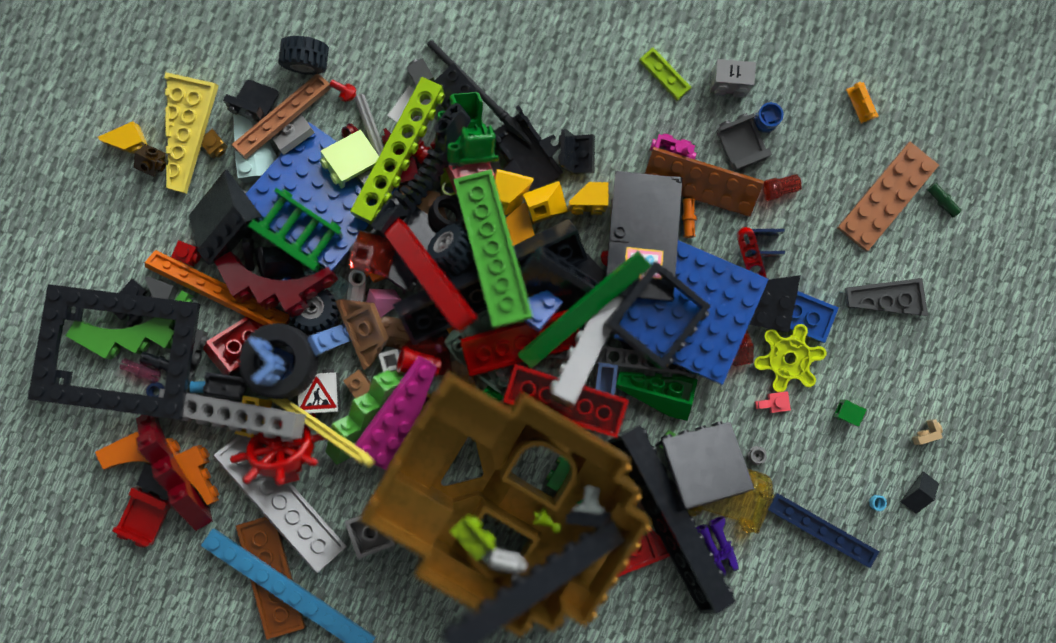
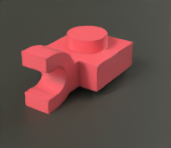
[755,391,791,413]

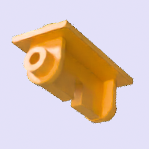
[846,82,878,123]

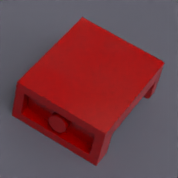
[112,486,171,548]

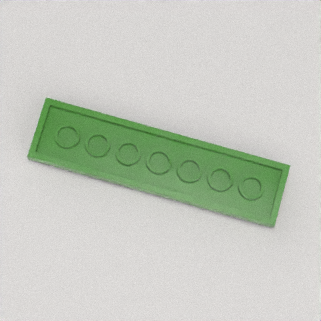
[453,169,533,329]

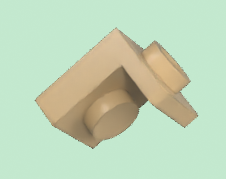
[912,419,943,445]

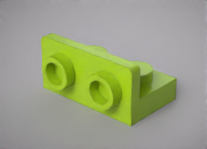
[450,514,496,561]

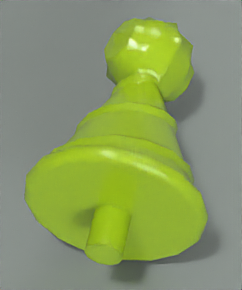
[533,508,562,534]

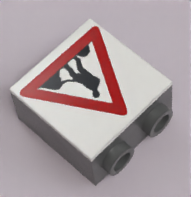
[298,369,341,413]

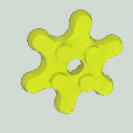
[754,324,826,392]

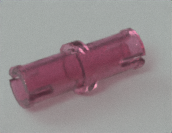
[120,358,161,383]

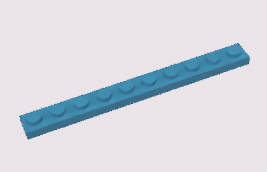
[201,528,376,643]

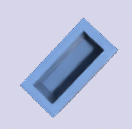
[595,363,618,395]

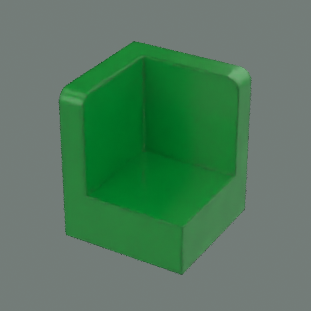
[833,399,867,426]

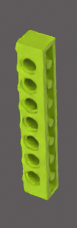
[350,77,445,224]

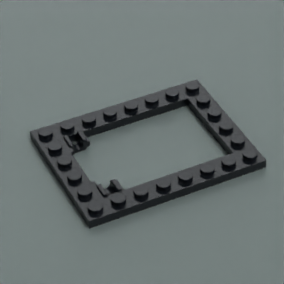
[28,284,201,420]

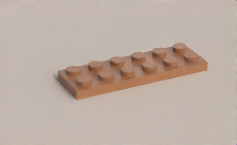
[837,141,939,252]

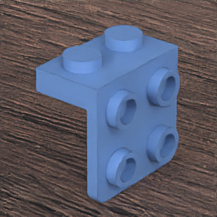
[248,337,287,386]

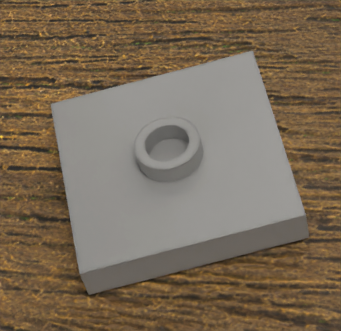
[272,114,315,155]

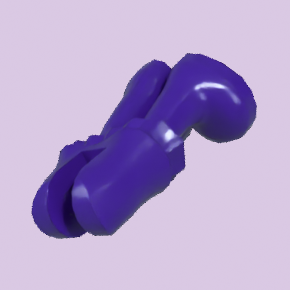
[696,516,739,576]

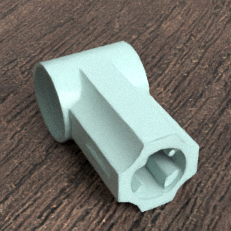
[346,269,369,302]

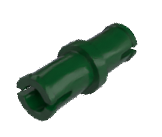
[926,182,962,218]

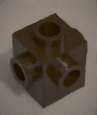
[133,144,166,177]

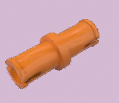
[681,198,697,238]

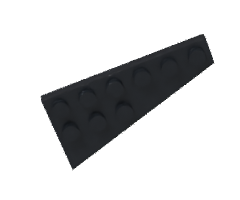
[749,275,801,332]

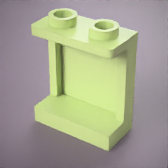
[320,130,379,189]

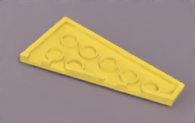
[165,72,218,194]

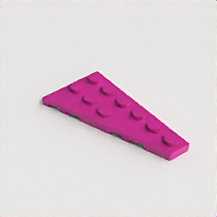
[355,356,437,470]

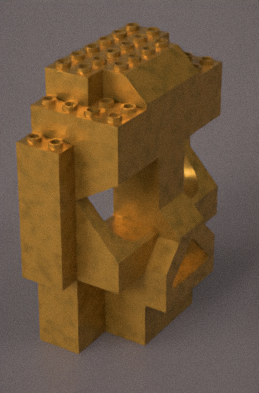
[360,371,651,638]

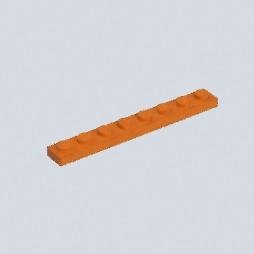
[144,250,290,325]

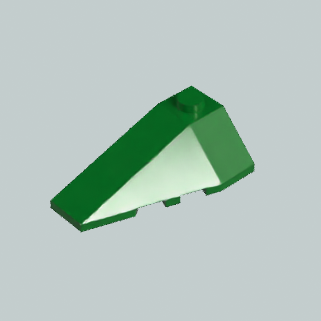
[616,372,698,421]

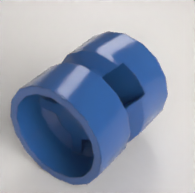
[754,102,784,133]

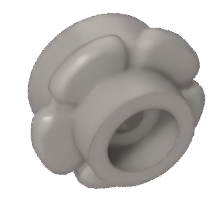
[748,446,767,465]

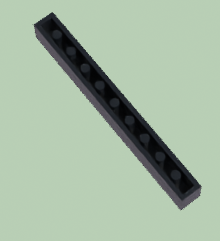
[439,520,625,643]

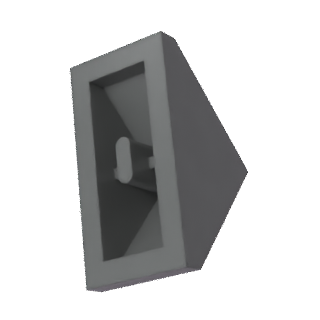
[145,277,179,300]

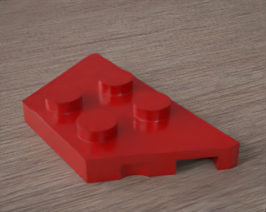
[617,527,670,577]

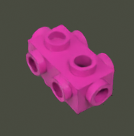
[650,134,697,159]

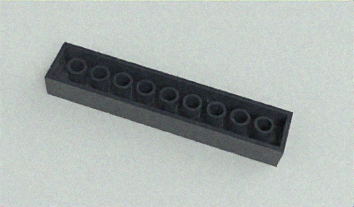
[393,219,588,346]
[608,425,736,614]

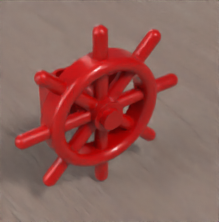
[230,413,326,486]

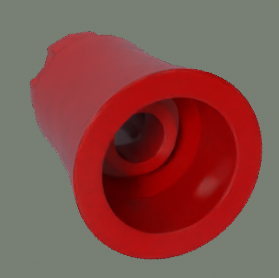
[397,346,441,377]

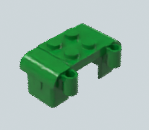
[437,92,499,165]

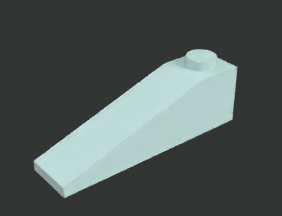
[233,114,277,183]

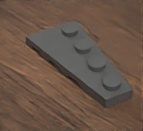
[844,278,928,316]

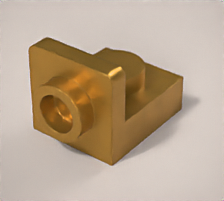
[201,129,228,159]

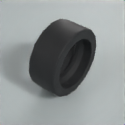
[428,195,465,231]

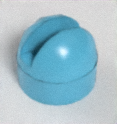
[869,495,887,511]

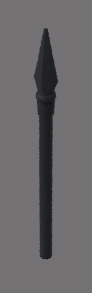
[427,40,532,145]

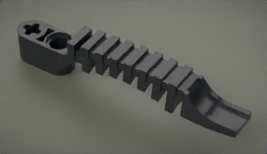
[371,103,471,234]

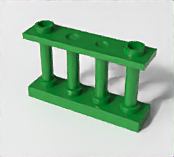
[248,188,344,273]

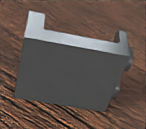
[716,113,772,172]

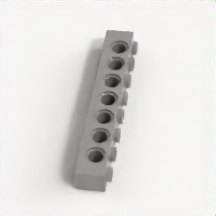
[159,389,306,441]

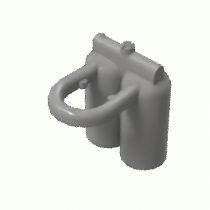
[489,548,527,585]

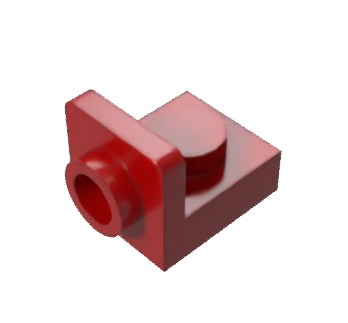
[171,240,201,267]

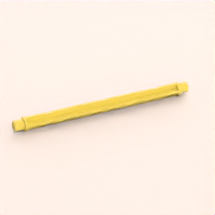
[266,397,374,467]

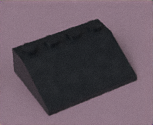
[189,170,262,265]

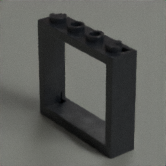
[604,261,711,369]

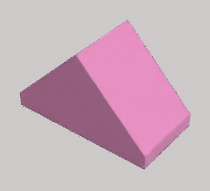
[366,289,401,318]

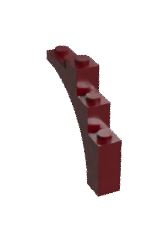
[214,251,338,318]
[136,415,213,531]

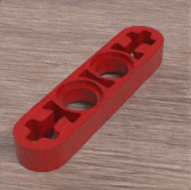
[736,227,767,278]

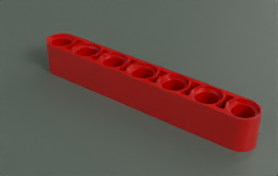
[384,218,476,332]

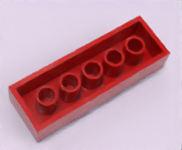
[503,364,629,438]

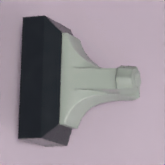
[566,486,612,528]

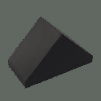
[900,471,939,514]

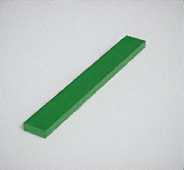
[518,251,652,369]

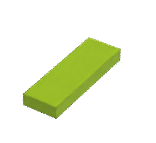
[639,47,691,101]

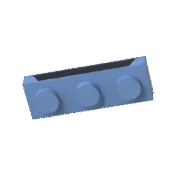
[307,324,352,356]

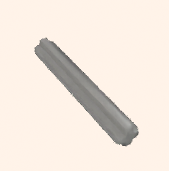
[355,94,384,156]

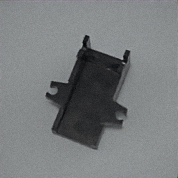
[487,105,563,191]

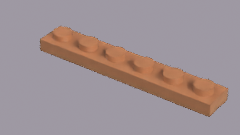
[231,74,331,160]

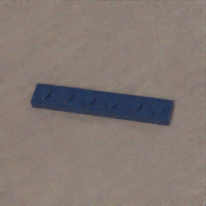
[767,492,880,569]

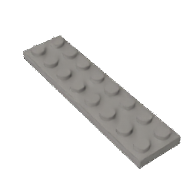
[213,435,347,574]

